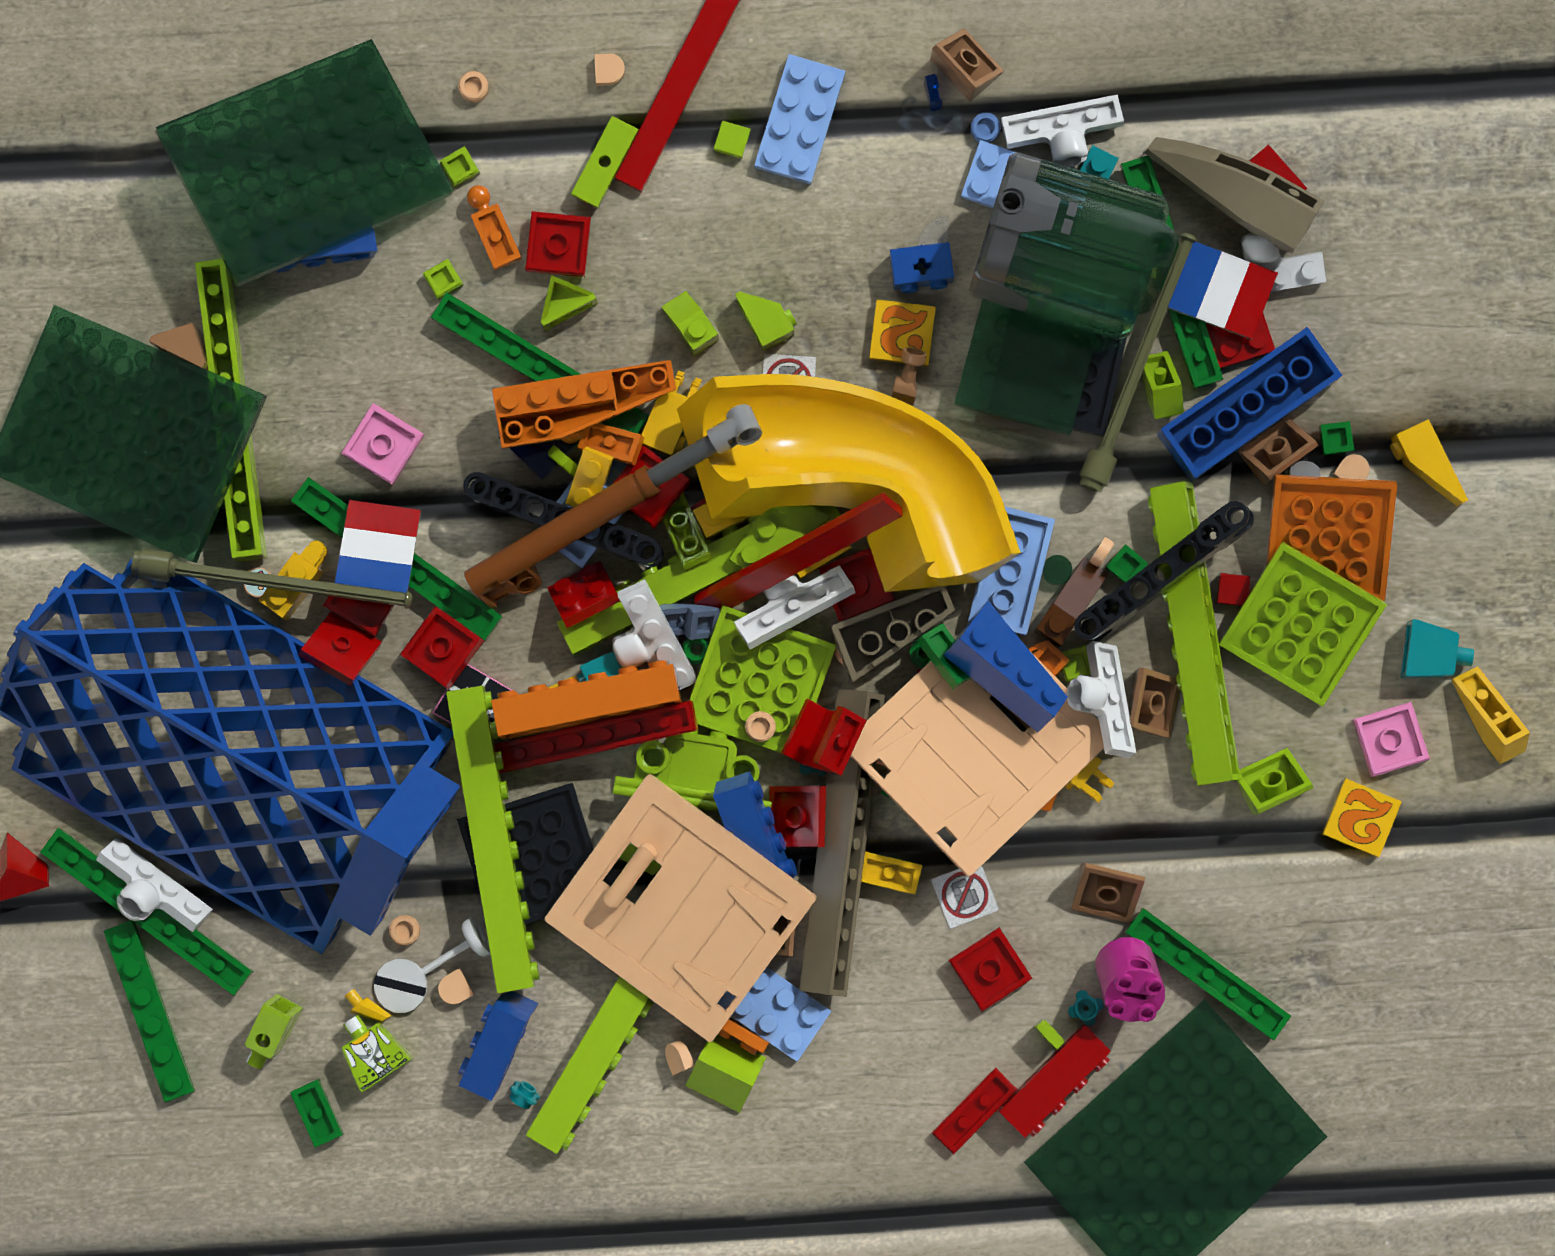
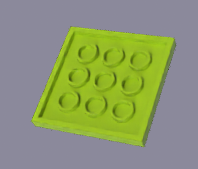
[1219,541,1387,707]
[689,605,836,754]

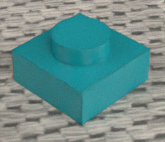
[1079,145,1119,186]

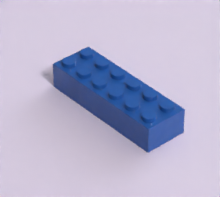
[1157,327,1342,483]

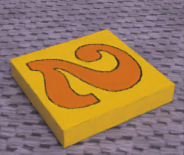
[869,299,936,367]
[1322,778,1402,858]

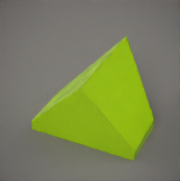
[541,275,598,331]

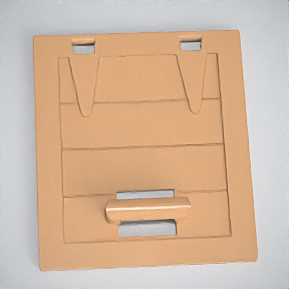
[850,637,1104,877]
[545,774,817,1042]

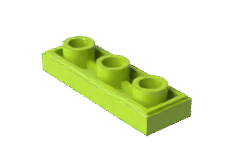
[571,116,639,209]
[662,493,712,570]

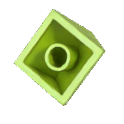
[1236,748,1314,815]
[685,1034,766,1113]

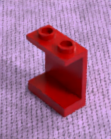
[781,699,867,776]

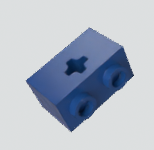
[889,242,954,294]

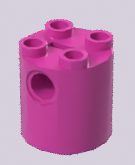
[1095,937,1165,1022]

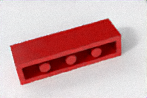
[997,1024,1111,1138]

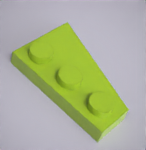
[729,505,830,569]

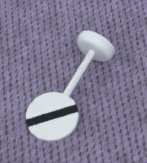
[374,917,490,1013]

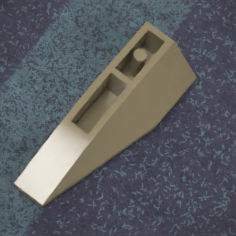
[1145,137,1324,254]

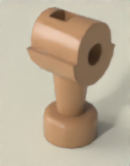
[891,347,927,406]

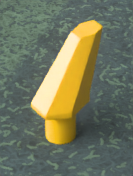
[345,989,391,1022]

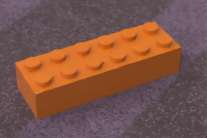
[491,660,682,740]

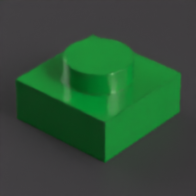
[1319,421,1354,456]
[1105,544,1148,583]

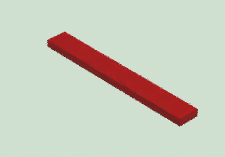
[615,0,741,193]
[695,493,903,611]
[495,701,699,774]

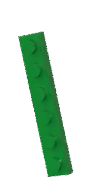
[1125,908,1291,1041]
[103,920,195,1102]

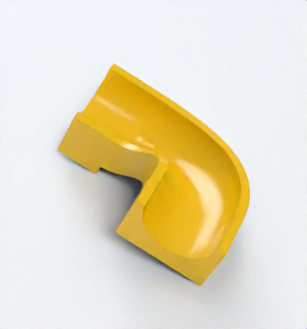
[677,374,1021,592]

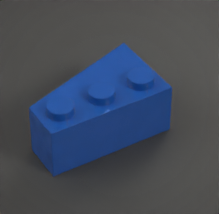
[458,991,538,1101]

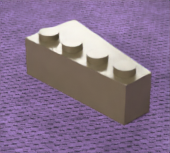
[830,586,955,684]

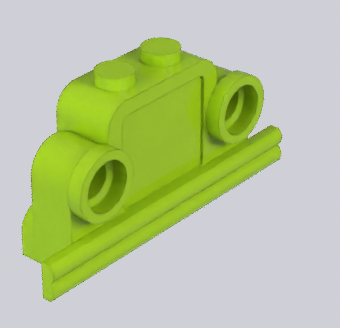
[613,731,772,813]

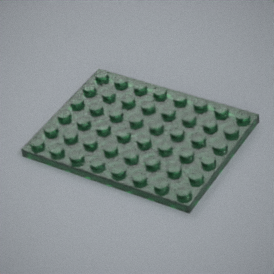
[155,39,453,287]
[0,305,267,563]
[1023,999,1327,1256]

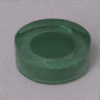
[1042,555,1072,586]

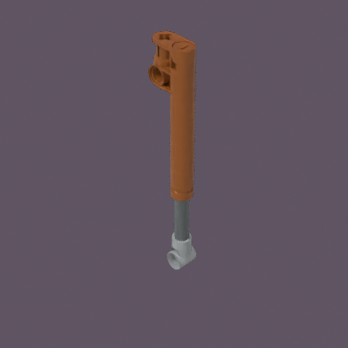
[464,404,762,609]

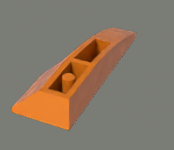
[492,360,676,449]

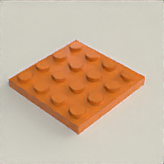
[1266,474,1397,601]

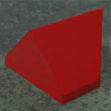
[0,832,49,901]

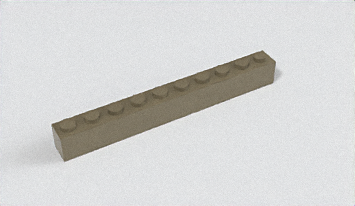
[800,689,885,997]

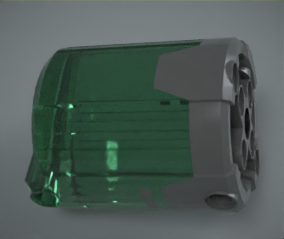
[968,152,1178,340]

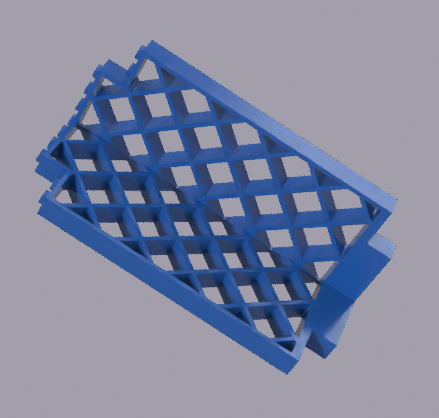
[0,557,460,954]

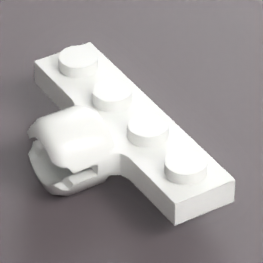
[1001,95,1124,167]
[1241,233,1326,292]
[734,566,855,649]
[612,579,697,690]
[1066,641,1136,758]
[96,837,213,932]

